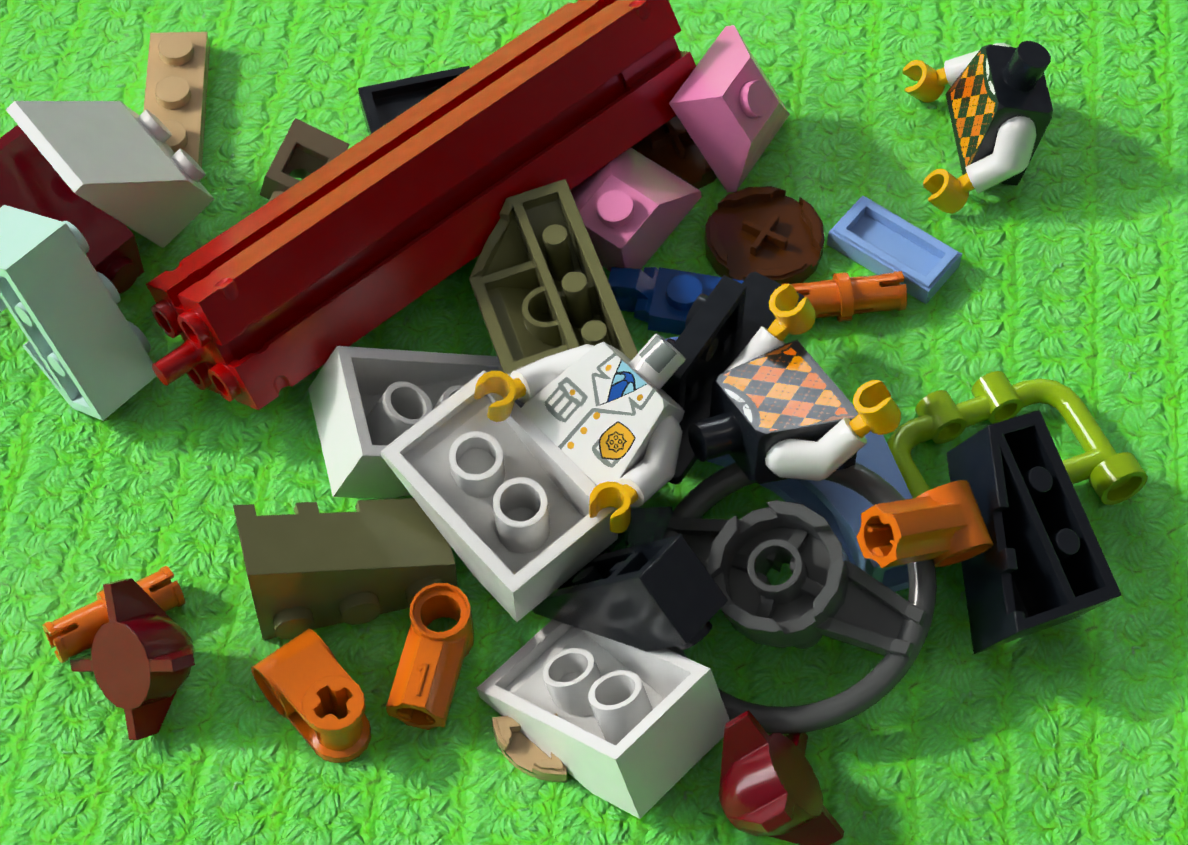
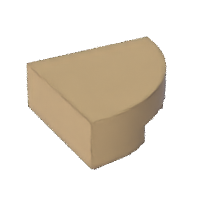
[492,713,567,782]

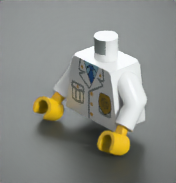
[474,333,686,533]

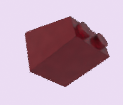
[0,125,144,309]

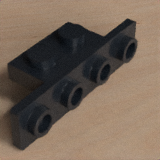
[661,272,804,485]

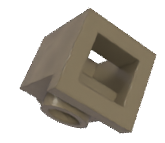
[260,118,349,202]

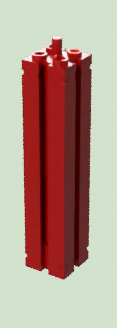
[146,0,696,410]

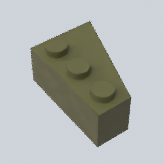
[233,498,457,640]

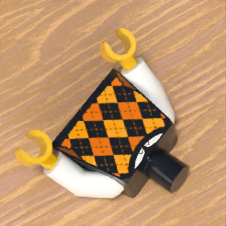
[903,41,1053,214]
[688,284,901,484]

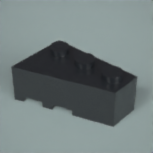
[947,410,1121,654]

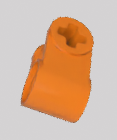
[251,629,371,763]

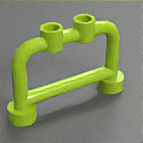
[887,371,1148,567]

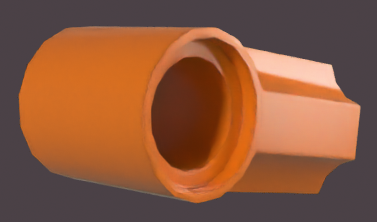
[856,480,994,568]
[386,583,474,730]

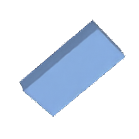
[827,195,962,304]

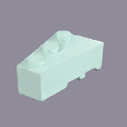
[0,205,156,421]

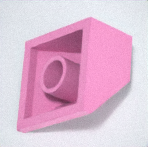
[669,25,790,193]
[570,148,702,271]

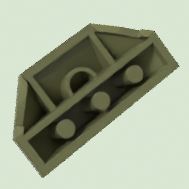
[469,179,638,376]

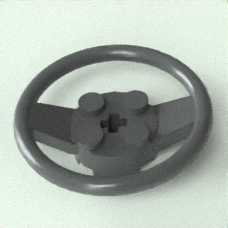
[655,462,937,734]

